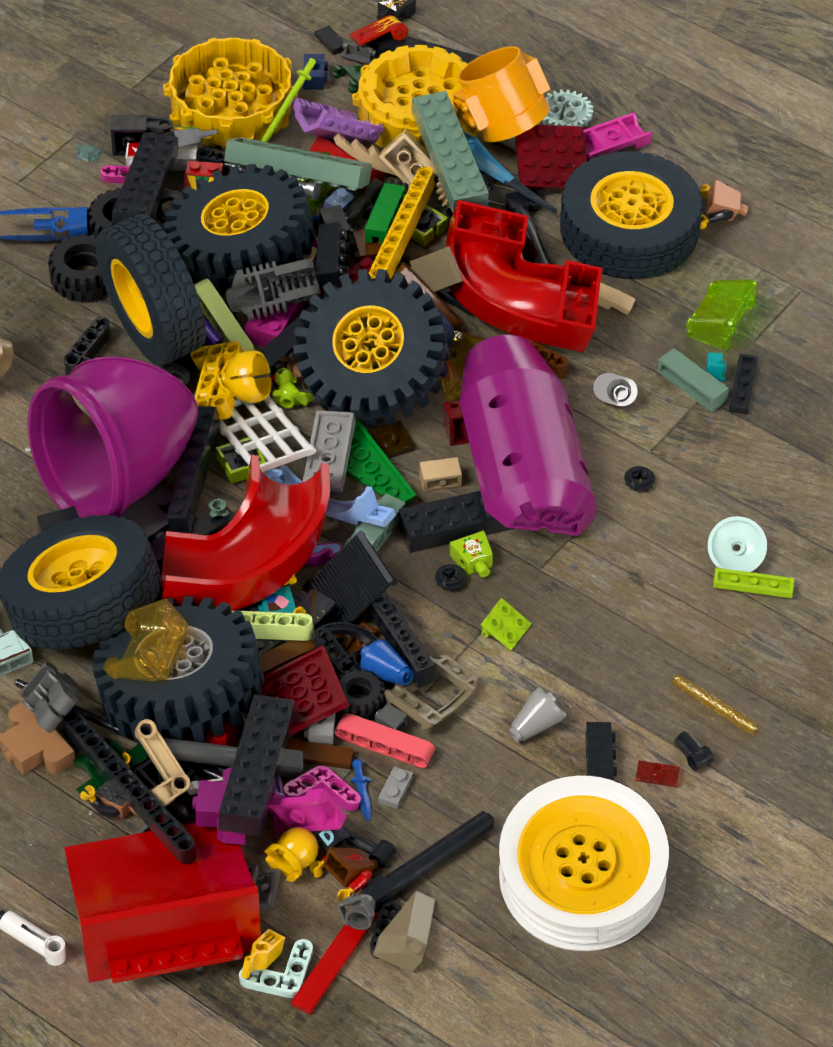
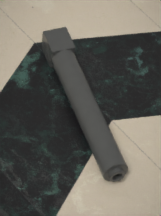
[162,737,303,779]

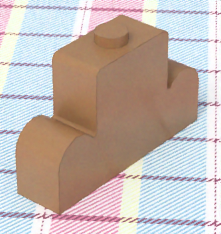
[0,701,75,774]

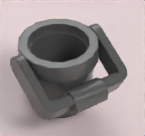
[337,893,376,930]

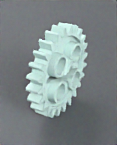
[541,89,593,126]

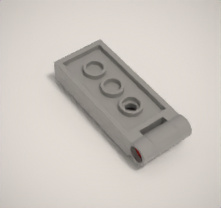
[303,411,356,492]

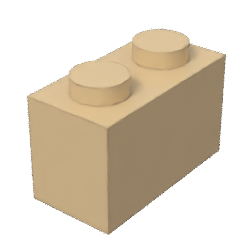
[419,457,462,492]

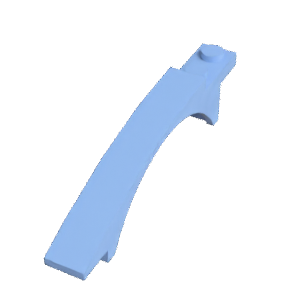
[265,465,396,527]

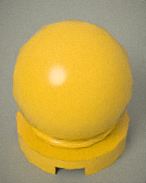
[265,827,319,882]

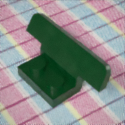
[73,738,148,801]

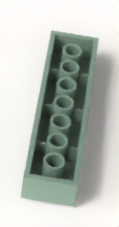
[412,91,489,212]
[224,137,372,190]

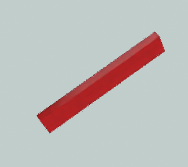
[291,912,377,1015]

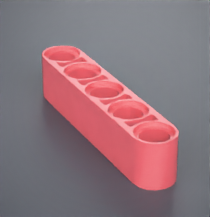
[334,713,435,768]

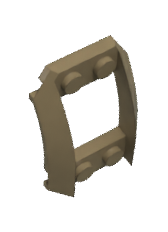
[384,655,478,731]

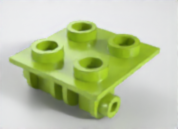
[480,598,532,651]

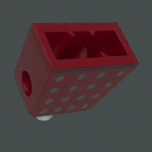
[443,401,469,446]

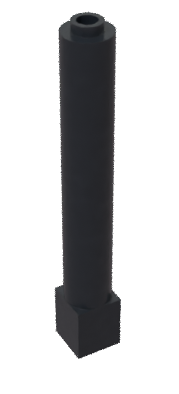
[505,192,552,264]
[361,811,495,913]

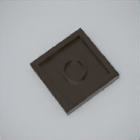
[366,420,415,459]

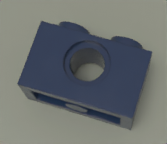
[303,54,328,90]

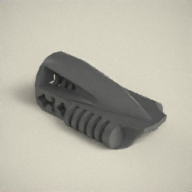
[226,259,321,321]

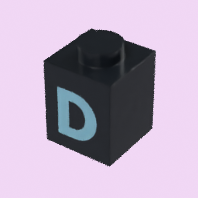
[312,827,350,852]

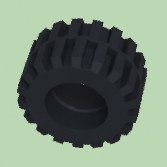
[337,669,385,721]

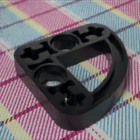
[311,622,380,677]

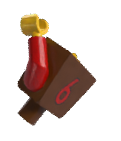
[310,847,378,902]

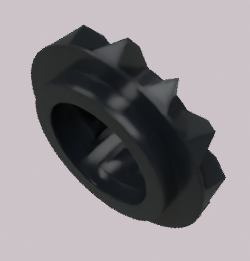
[624,466,655,492]
[435,564,467,592]

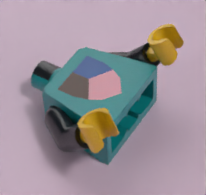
[248,575,306,614]

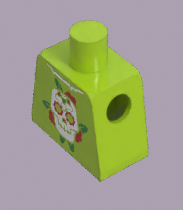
[450,531,493,577]

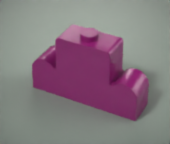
[193,767,246,845]

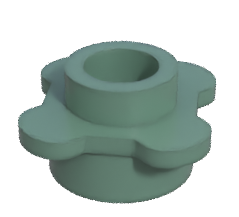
[208,499,229,518]

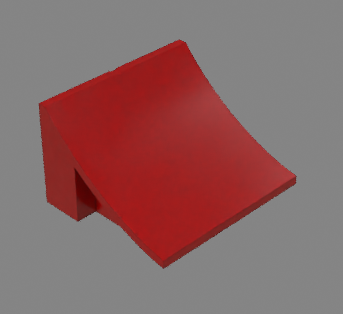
[64,823,261,983]

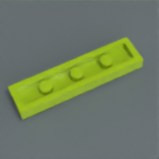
[713,568,794,598]

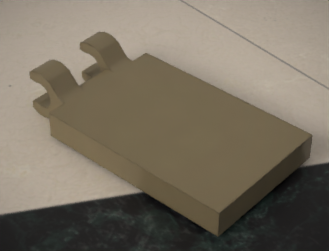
[410,246,463,292]

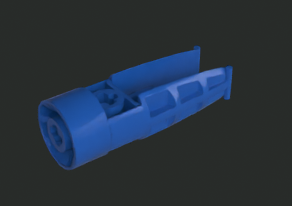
[0,207,90,241]

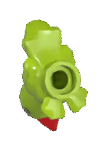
[270,368,314,408]

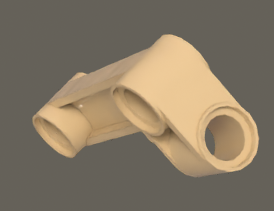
[135,719,190,806]

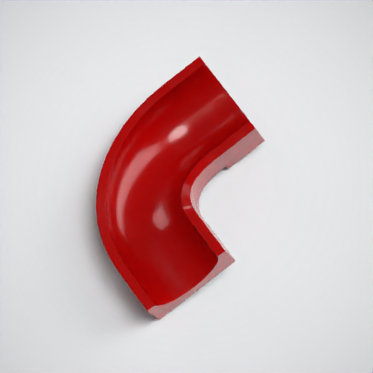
[445,200,602,353]
[159,455,330,611]

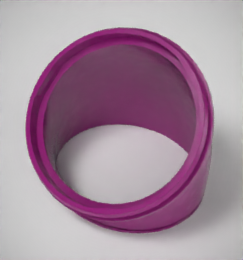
[27,357,198,518]

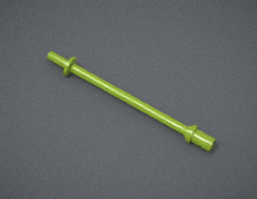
[261,58,316,143]

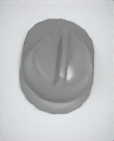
[593,373,638,406]

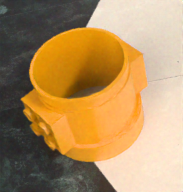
[452,46,550,142]

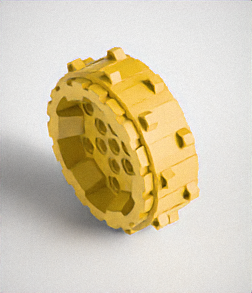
[163,38,298,149]
[352,45,477,148]

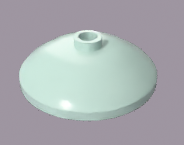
[708,516,767,572]

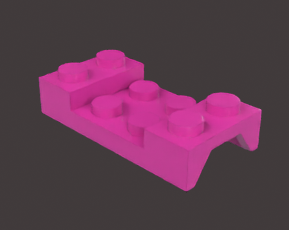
[583,112,652,162]
[268,788,347,834]

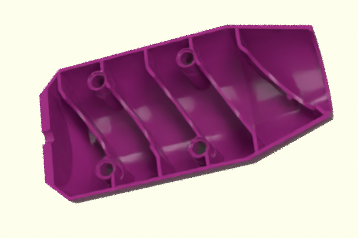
[460,335,597,536]

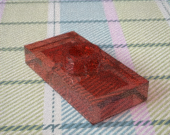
[636,760,680,787]

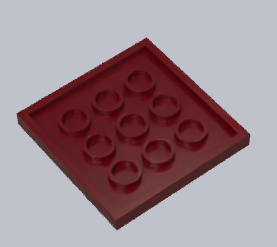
[515,124,587,191]
[260,645,350,736]

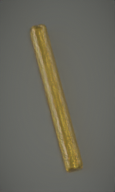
[672,674,758,735]

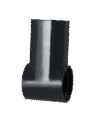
[674,731,714,772]

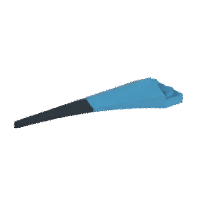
[463,130,557,214]

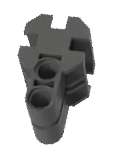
[19,662,81,733]

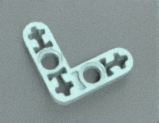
[239,939,313,998]

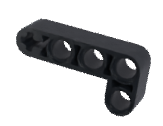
[64,317,110,375]

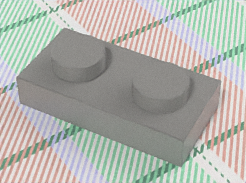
[378,766,413,809]

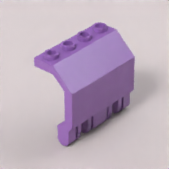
[292,97,384,146]

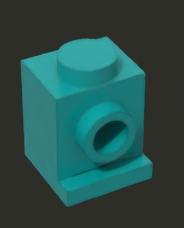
[706,352,726,382]

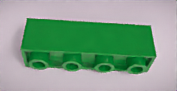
[365,183,406,245]

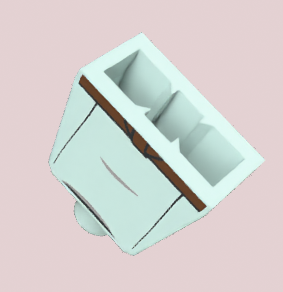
[0,629,34,676]

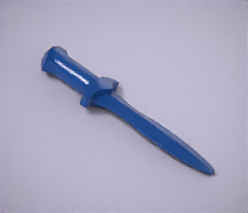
[350,759,371,821]

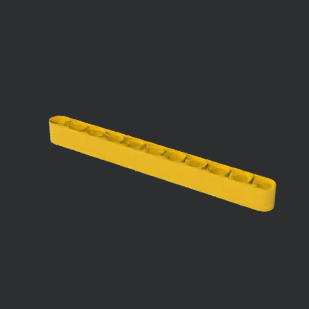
[369,167,435,279]

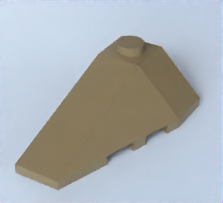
[373,891,435,973]

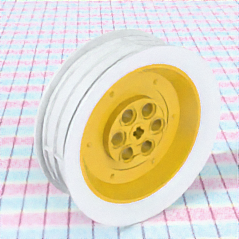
[499,776,669,951]

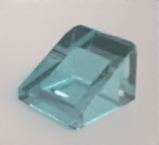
[76,144,102,162]

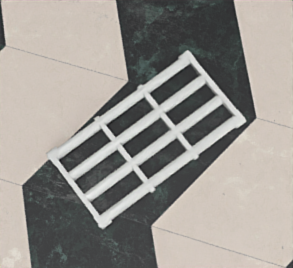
[219,396,316,472]

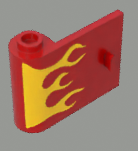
[349,15,408,46]

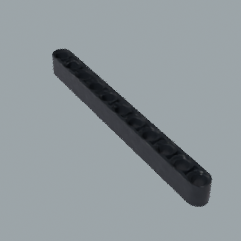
[62,708,197,864]

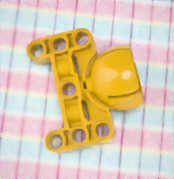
[190,341,271,420]

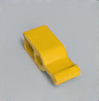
[241,929,285,979]

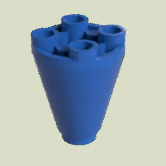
[360,639,414,685]

